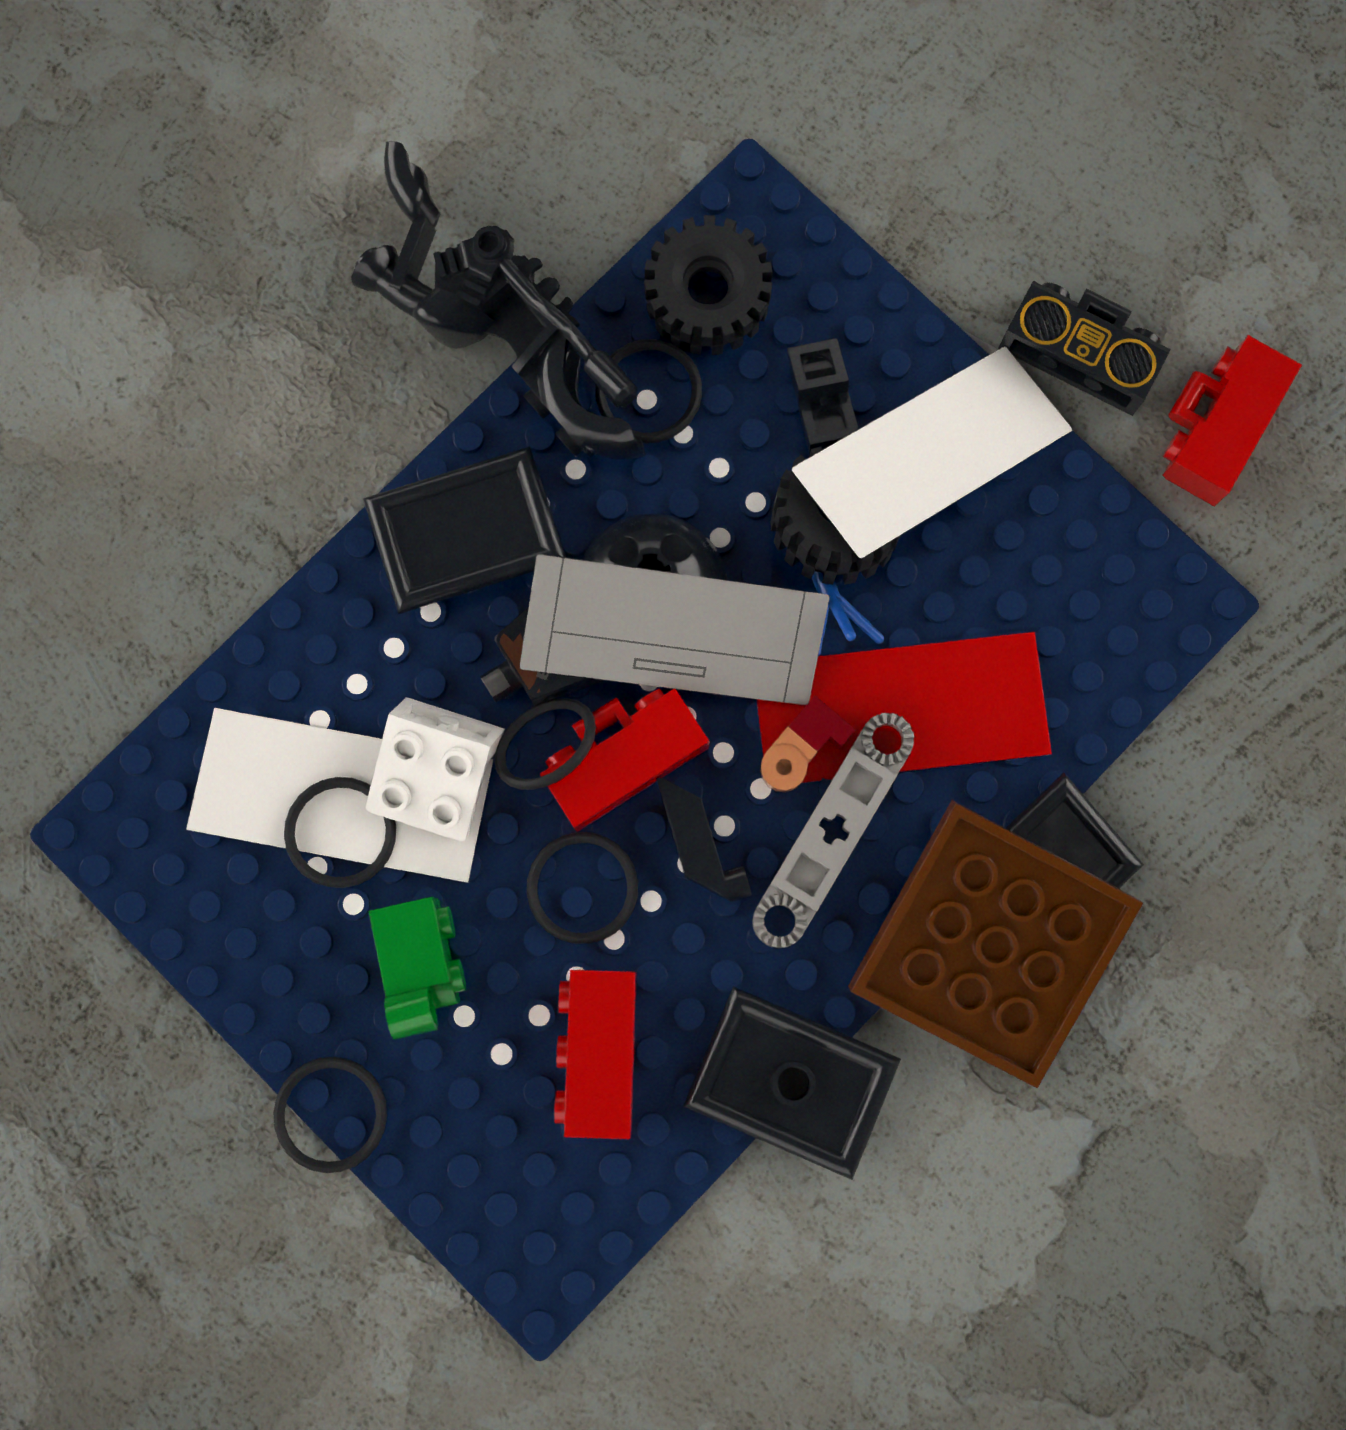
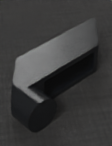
[657,777,752,902]

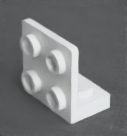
[365,697,505,842]

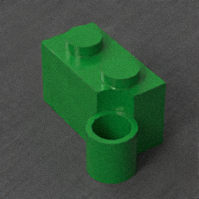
[369,897,466,1040]

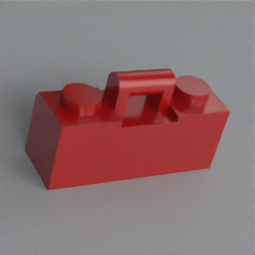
[1162,335,1302,506]
[540,688,710,832]

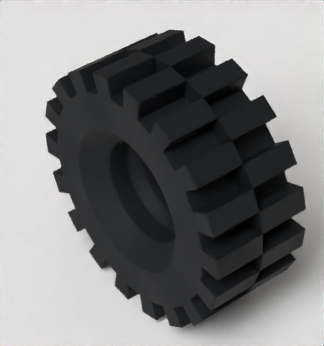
[644,215,773,355]
[770,446,900,585]

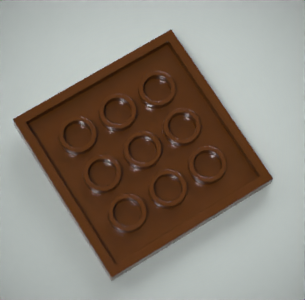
[848,800,1143,1088]

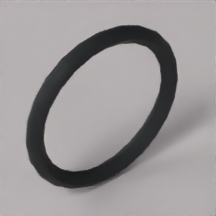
[596,339,702,443]
[495,698,596,790]
[284,777,396,888]
[527,832,638,944]
[273,1057,387,1173]

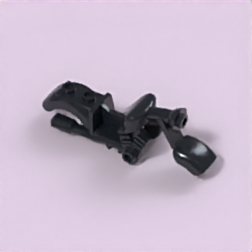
[351,141,645,459]

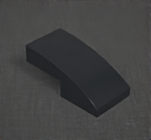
[787,338,859,454]

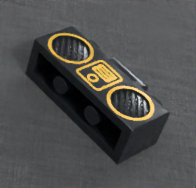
[998,281,1171,416]

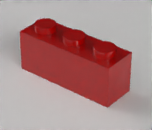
[554,970,637,1139]

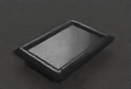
[363,446,566,614]
[1005,772,1144,889]
[683,986,901,1180]

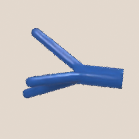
[812,571,884,657]

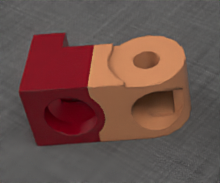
[760,696,855,792]

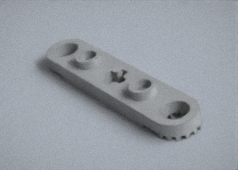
[752,713,914,948]

